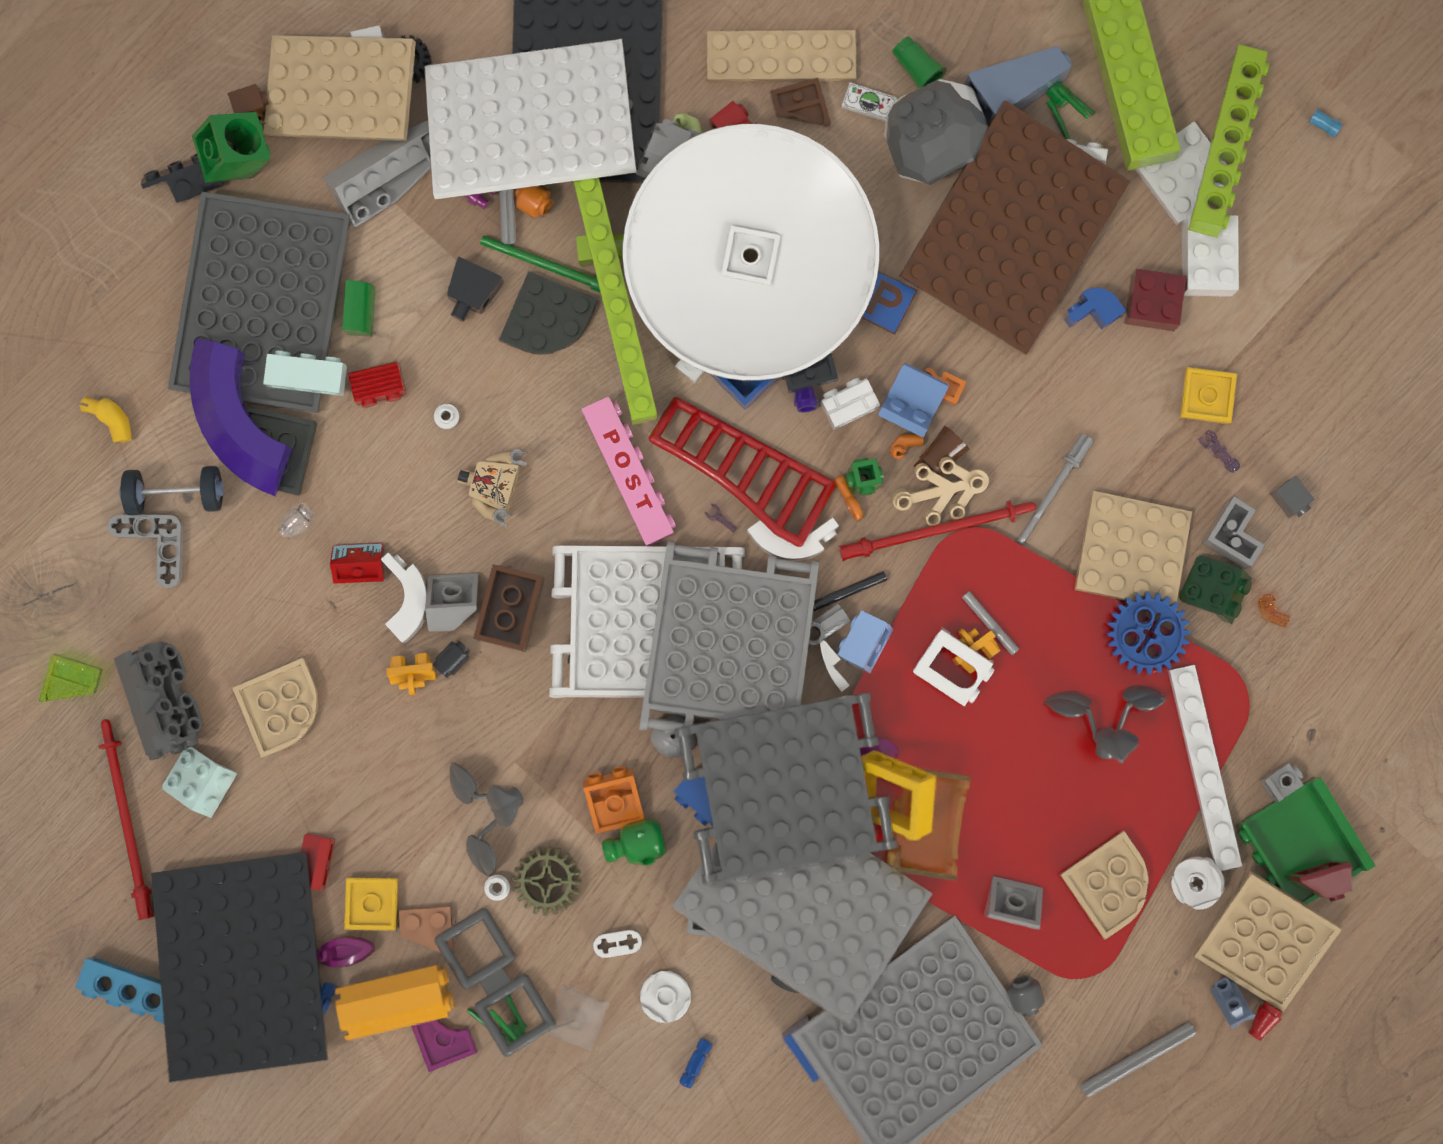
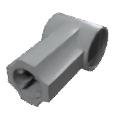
[808,604,850,646]

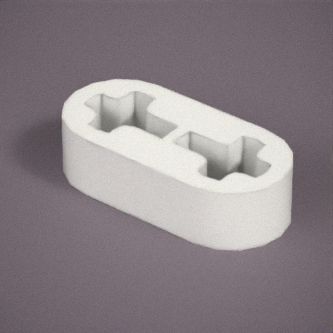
[593,930,642,958]

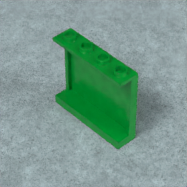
[1237,777,1376,905]

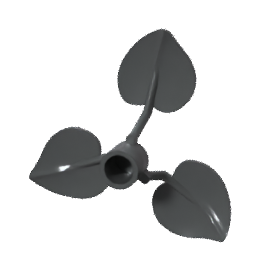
[1044,686,1166,763]
[450,762,523,877]

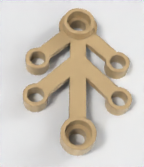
[891,457,989,526]

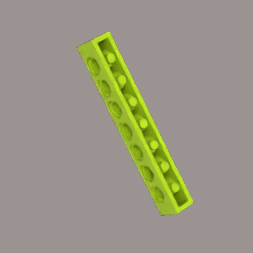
[1188,44,1270,238]

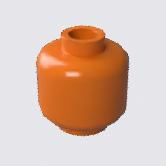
[514,185,553,218]

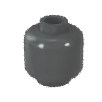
[1008,975,1045,1016]

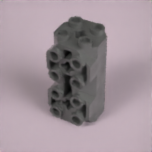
[114,641,202,761]

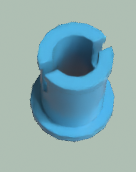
[1309,109,1343,137]

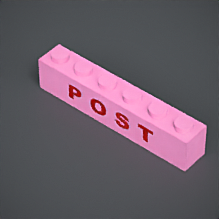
[581,396,676,546]

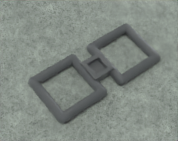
[434,908,556,1057]

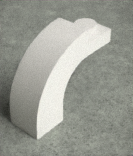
[747,518,839,561]
[381,553,427,644]

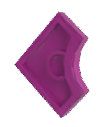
[411,1019,478,1072]

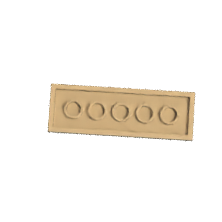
[707,30,856,82]

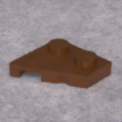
[770,78,831,127]

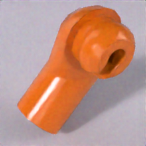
[890,434,923,459]

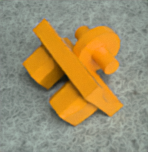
[953,628,1000,674]
[386,653,436,696]

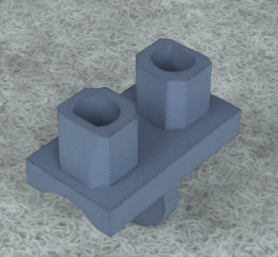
[1210,978,1255,1029]

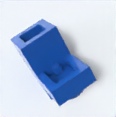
[1064,288,1126,330]

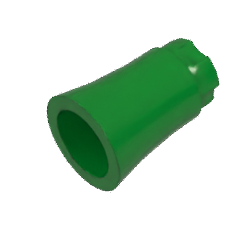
[892,36,947,89]

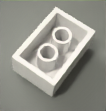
[1182,215,1239,296]

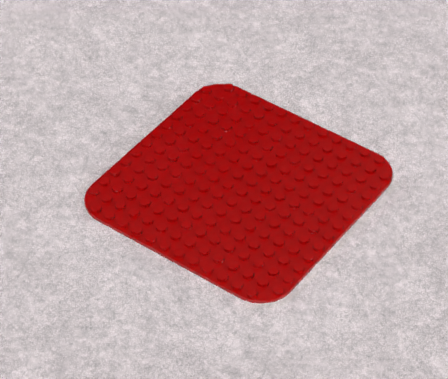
[851,527,1250,979]

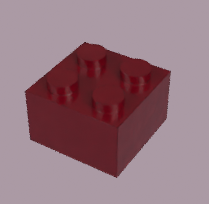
[1124,269,1187,331]

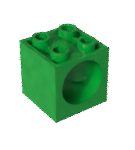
[192,112,270,182]

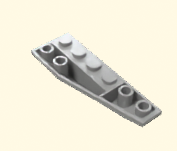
[323,120,431,227]

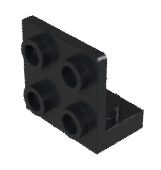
[782,353,838,393]

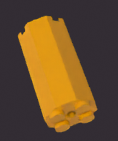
[335,964,455,1041]

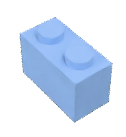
[838,610,894,673]

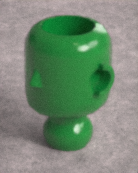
[601,819,666,866]

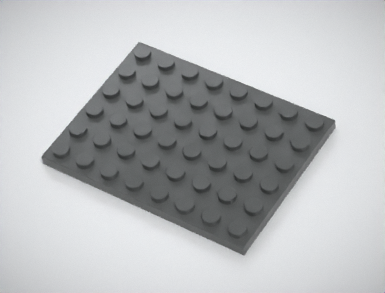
[168,192,351,413]

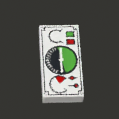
[842,83,897,122]

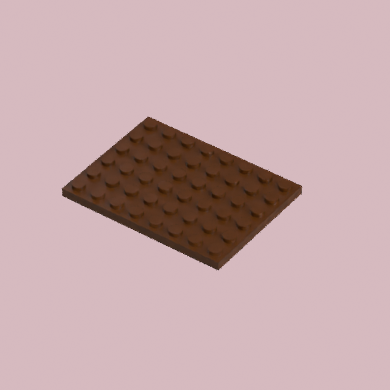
[899,100,1130,354]

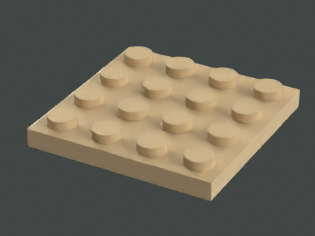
[1074,491,1192,605]
[1194,871,1342,1012]

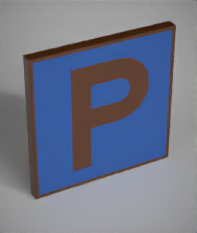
[861,271,917,335]

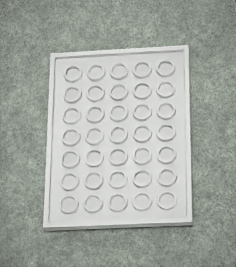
[425,39,636,199]

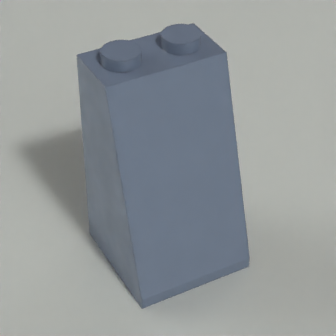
[965,46,1072,125]

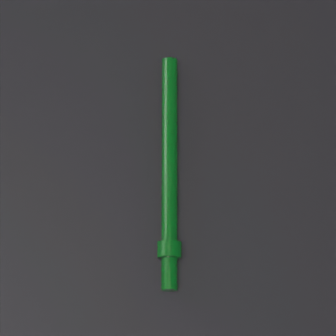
[480,235,600,293]

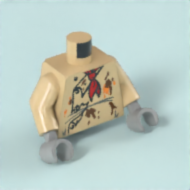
[457,449,528,527]

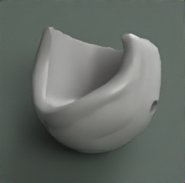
[650,715,697,758]

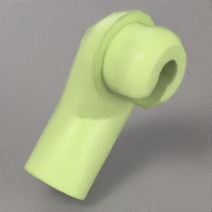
[673,113,703,134]

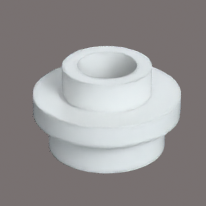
[434,404,459,429]
[484,875,510,901]

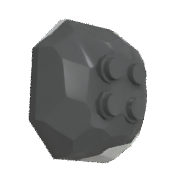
[884,79,989,185]

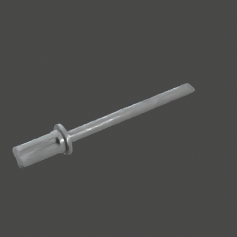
[1016,433,1094,546]

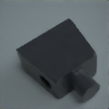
[447,256,504,322]

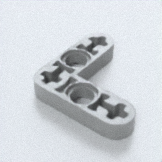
[107,515,184,589]

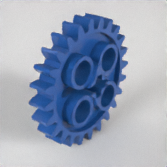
[1106,591,1191,675]

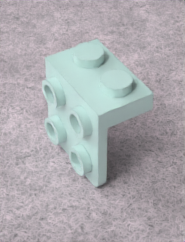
[162,747,237,818]

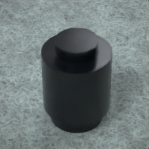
[433,641,470,678]

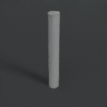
[962,591,1019,655]

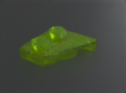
[38,654,103,702]

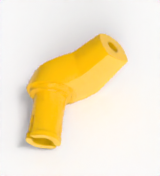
[80,396,132,443]

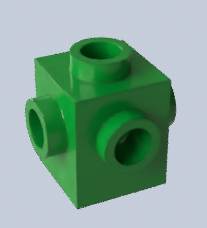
[845,458,884,496]

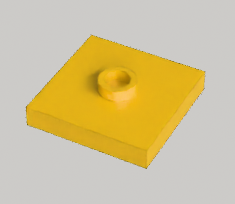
[1180,367,1237,424]
[344,877,399,931]

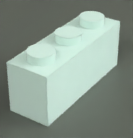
[263,351,347,396]

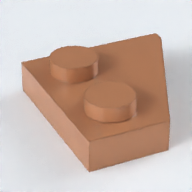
[399,906,455,955]

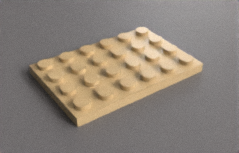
[263,35,416,141]

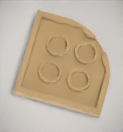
[233,658,318,758]
[1059,831,1148,939]

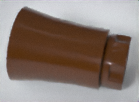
[913,425,970,475]

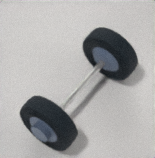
[119,466,225,515]

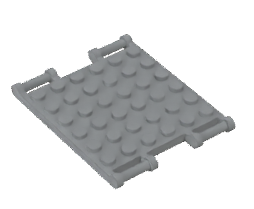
[639,541,819,737]

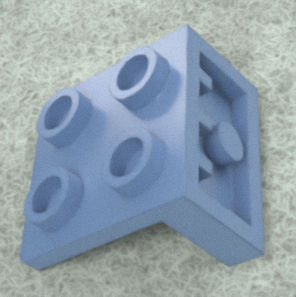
[878,363,949,437]

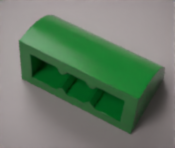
[342,280,376,336]

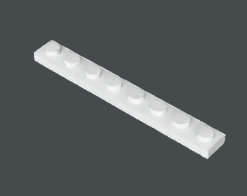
[1168,665,1242,871]

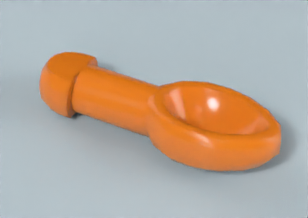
[834,476,863,521]

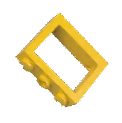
[861,750,936,841]

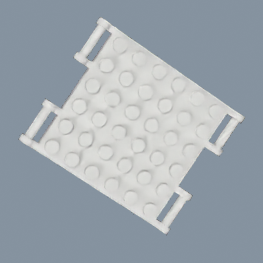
[549,546,745,698]

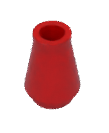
[1248,1001,1283,1041]

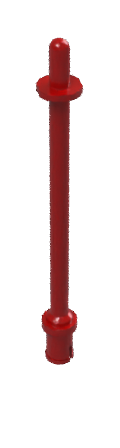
[839,500,1036,561]
[98,719,155,921]

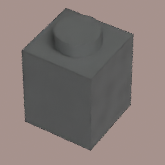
[1270,476,1315,518]

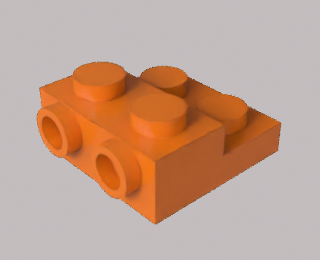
[583,766,645,834]

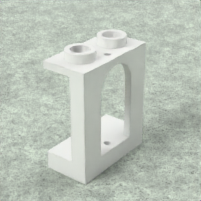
[913,627,995,706]

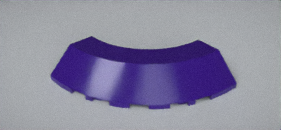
[190,338,292,497]

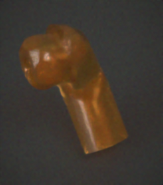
[1258,594,1290,628]

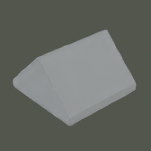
[984,876,1043,929]

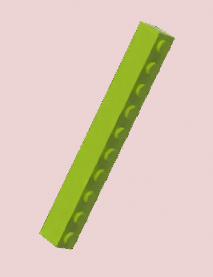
[573,177,657,425]

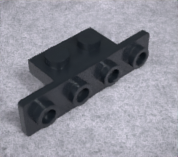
[141,144,237,203]

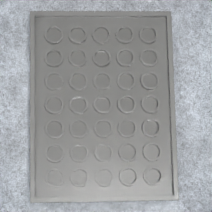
[673,842,932,1025]
[791,916,1043,1144]

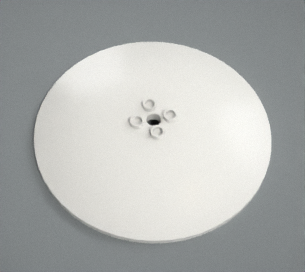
[623,124,879,380]

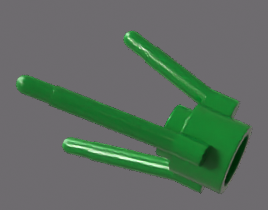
[1046,81,1095,139]
[467,995,527,1044]

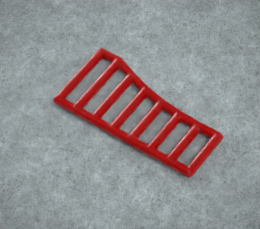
[648,397,836,547]

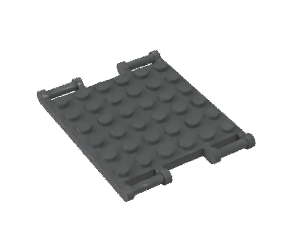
[674,692,898,884]

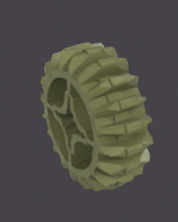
[512,846,582,916]

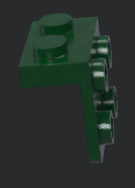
[1179,555,1252,624]

